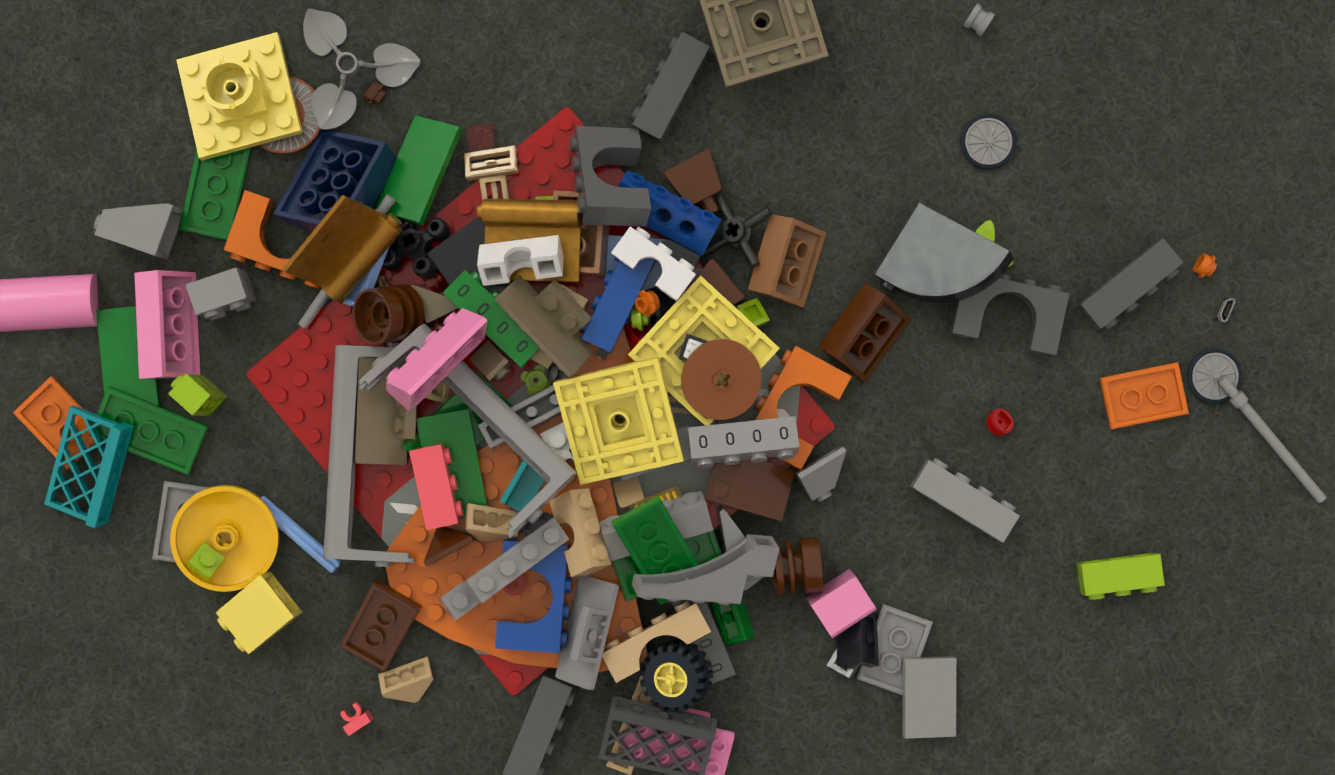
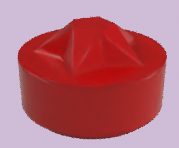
[986,408,1014,436]

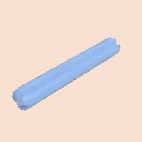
[261,496,341,573]

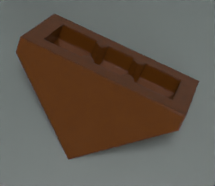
[424,527,476,566]

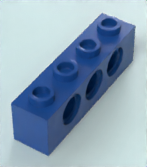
[618,170,721,256]

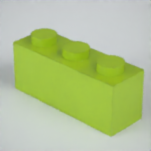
[168,374,227,416]
[1077,553,1165,600]

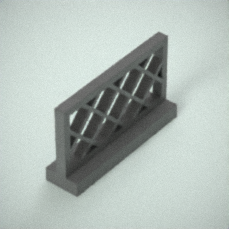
[599,696,717,775]

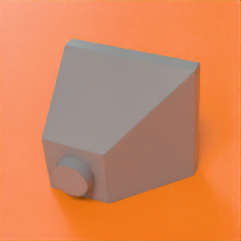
[795,446,846,502]

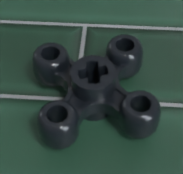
[382,218,451,279]

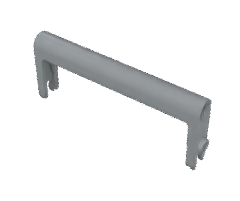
[358,324,577,538]
[323,343,416,567]

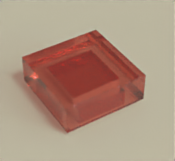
[466,124,495,153]

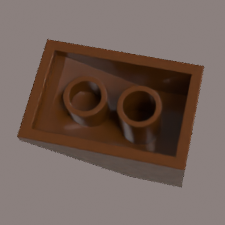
[704,459,796,522]

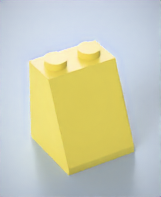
[216,571,303,654]

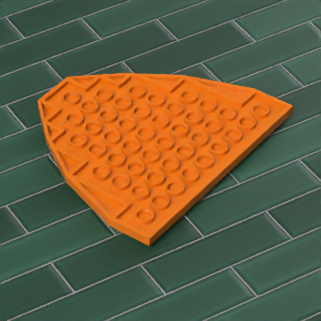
[386,415,649,672]

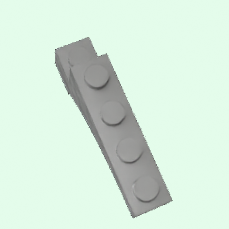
[437,517,569,621]
[632,534,780,605]

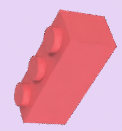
[409,443,464,530]

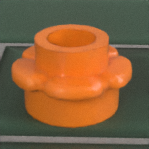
[1193,253,1217,278]
[635,290,660,316]

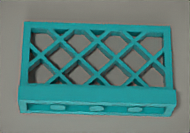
[44,406,134,529]

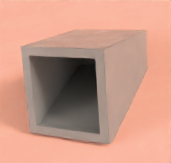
[94,203,183,260]

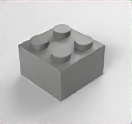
[186,267,257,321]

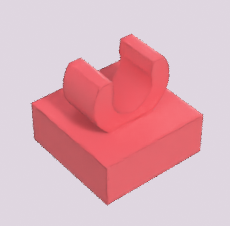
[341,702,374,736]

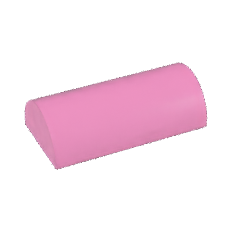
[0,274,99,332]

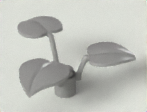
[303,9,420,130]

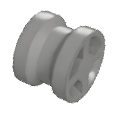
[963,3,995,37]

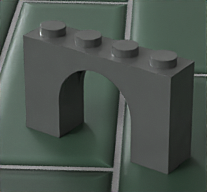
[569,126,651,227]
[949,274,1070,356]

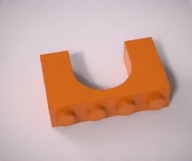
[224,190,320,289]
[748,346,852,471]

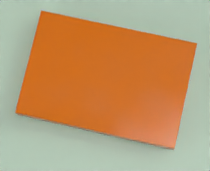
[1099,362,1189,430]
[13,376,96,470]

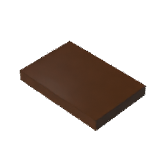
[339,579,422,672]

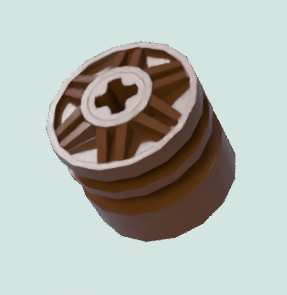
[353,284,424,345]
[771,537,823,597]

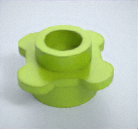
[521,365,551,395]

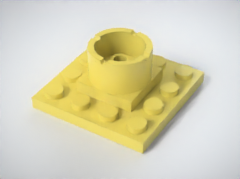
[176,32,303,161]
[628,276,780,426]
[553,356,685,485]

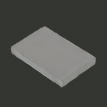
[152,481,209,563]
[856,604,933,695]
[902,656,957,739]

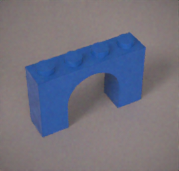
[495,540,572,653]

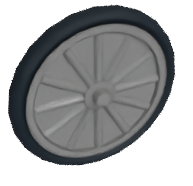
[961,114,1016,169]
[1187,348,1242,404]

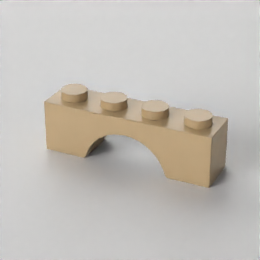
[602,600,711,683]

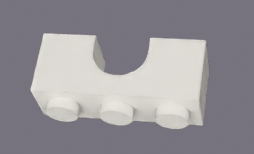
[611,226,696,302]
[477,235,564,286]

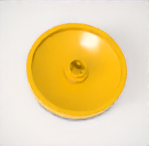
[170,485,279,592]

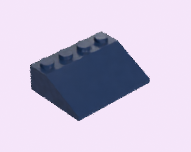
[274,129,397,233]

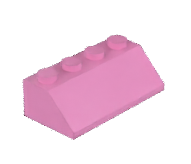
[135,270,200,379]
[386,308,488,412]

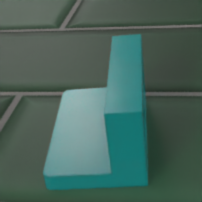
[500,460,545,512]

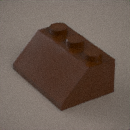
[819,283,911,382]

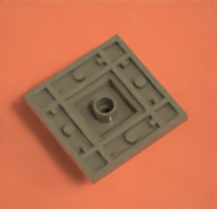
[699,0,829,88]

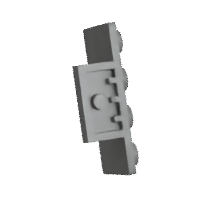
[555,575,619,690]

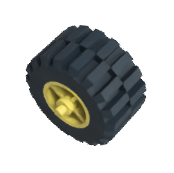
[640,640,713,713]

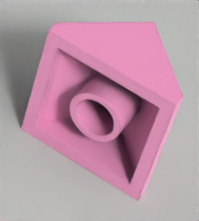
[805,569,877,638]

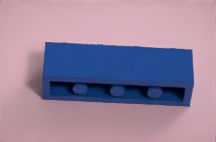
[580,257,656,353]

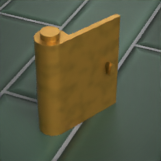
[283,195,403,303]
[477,199,581,282]

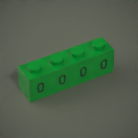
[443,270,540,368]

